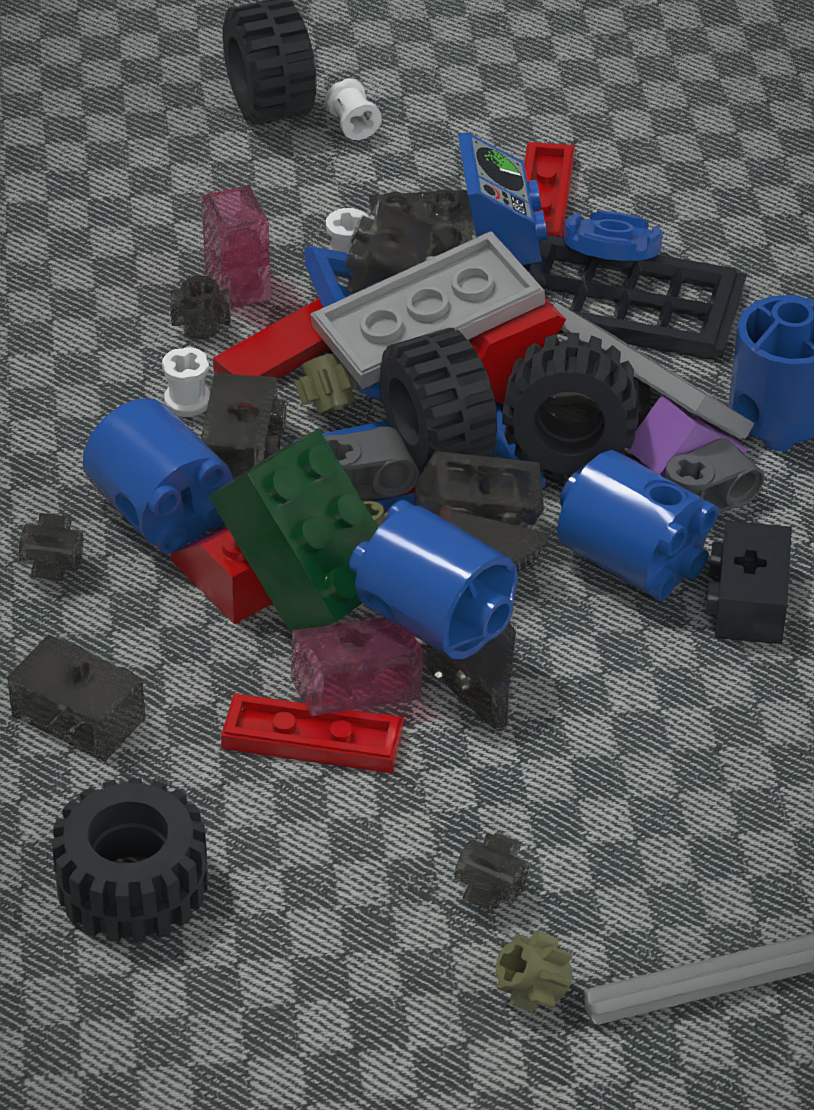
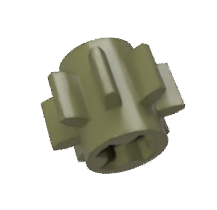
[295,353,359,415]
[496,930,573,1012]

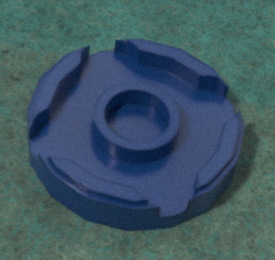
[563,211,663,261]

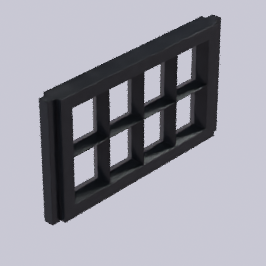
[522,235,747,360]

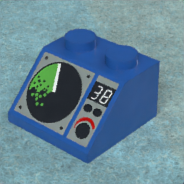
[458,132,548,265]

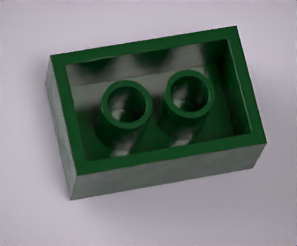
[208,429,378,641]

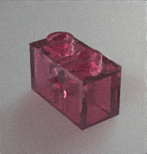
[201,185,271,310]
[291,617,424,716]

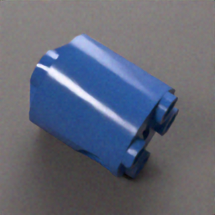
[728,295,814,451]
[83,398,233,554]
[557,450,719,601]
[349,500,518,659]

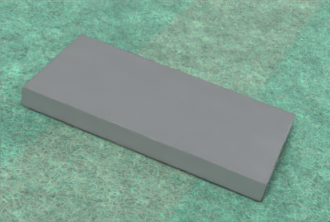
[310,231,545,389]
[554,302,755,439]

